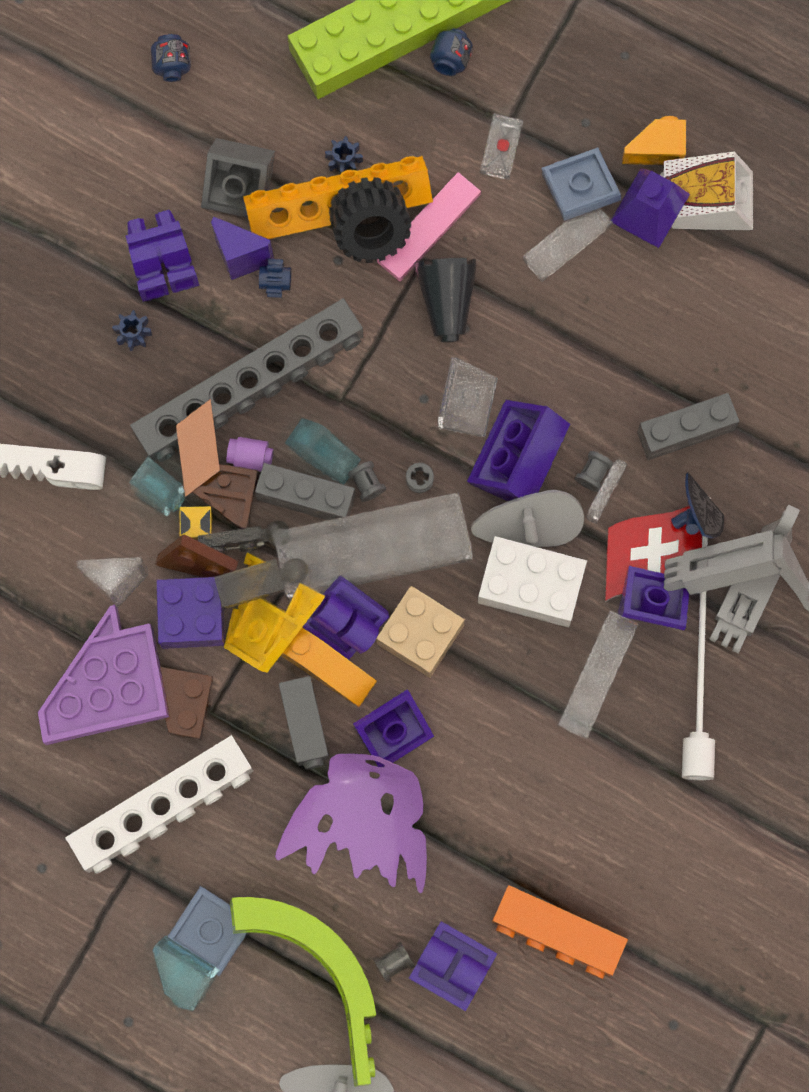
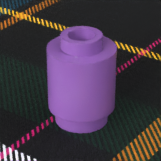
[226,437,274,472]

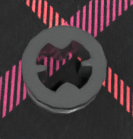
[406,462,434,493]

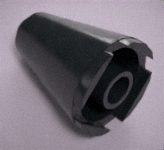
[415,258,477,343]

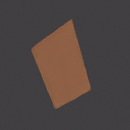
[176,399,220,497]

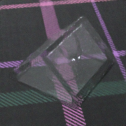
[438,357,498,437]
[77,557,148,608]

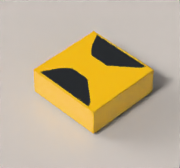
[180,506,212,540]

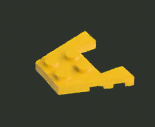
[224,552,325,673]

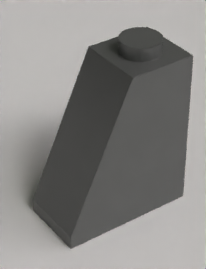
[279,676,329,769]

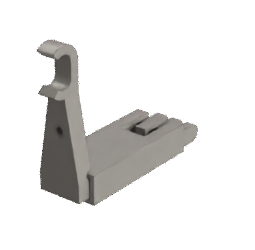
[709,505,800,653]
[664,530,809,611]

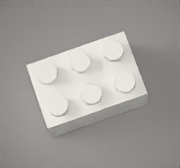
[478,536,587,628]

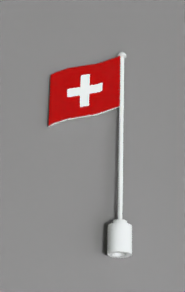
[605,497,715,780]

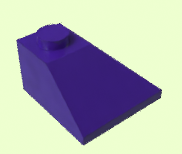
[610,168,690,248]

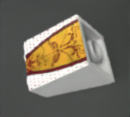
[660,151,753,230]

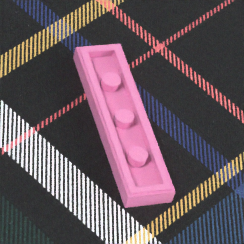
[377,172,481,282]

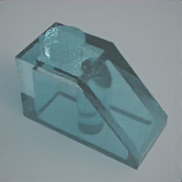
[285,418,361,485]
[129,457,185,517]
[152,936,220,1012]

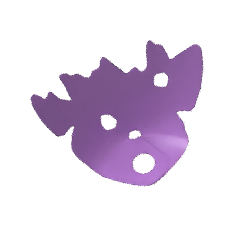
[275,754,427,893]

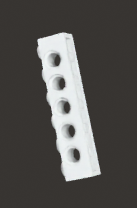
[65,735,254,874]

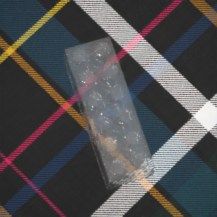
[273,492,473,600]

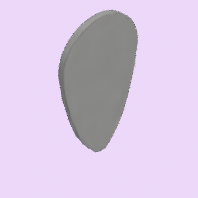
[471,490,584,547]
[279,1065,394,1092]

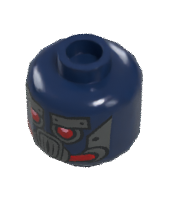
[429,28,473,76]
[151,34,191,82]

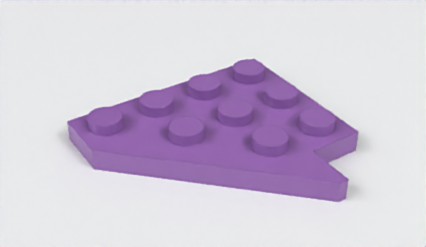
[38,605,169,745]

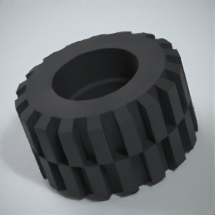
[329,177,412,263]

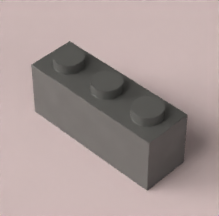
[637,393,740,460]
[255,463,356,526]

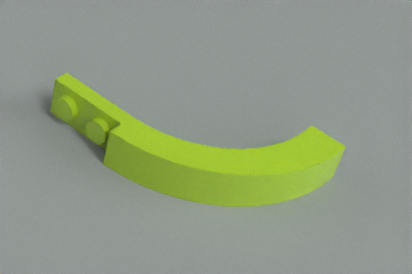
[230,897,376,1087]

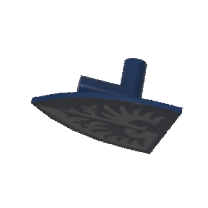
[671,472,725,539]

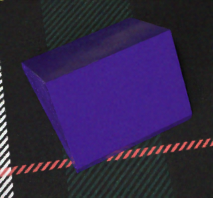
[211,217,274,280]
[618,566,689,630]
[353,689,434,767]

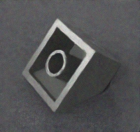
[201,138,275,218]

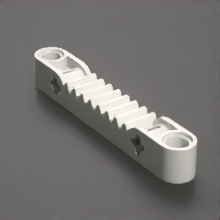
[0,444,106,490]

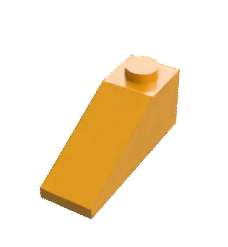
[281,628,377,707]

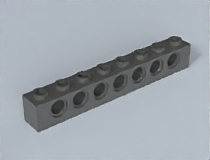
[130,298,364,463]

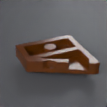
[191,464,258,531]
[155,534,239,581]
[160,667,213,740]

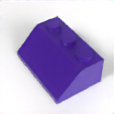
[467,400,570,501]

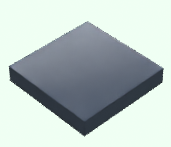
[541,147,621,221]
[165,886,248,977]

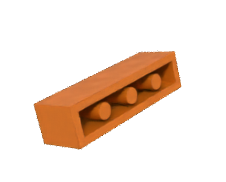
[492,885,628,979]

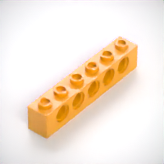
[243,156,433,239]

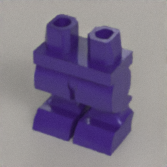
[126,210,200,302]

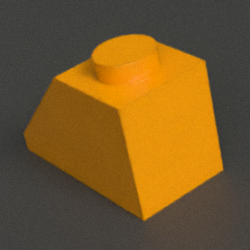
[622,116,686,165]

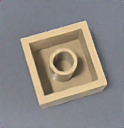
[376,586,465,678]

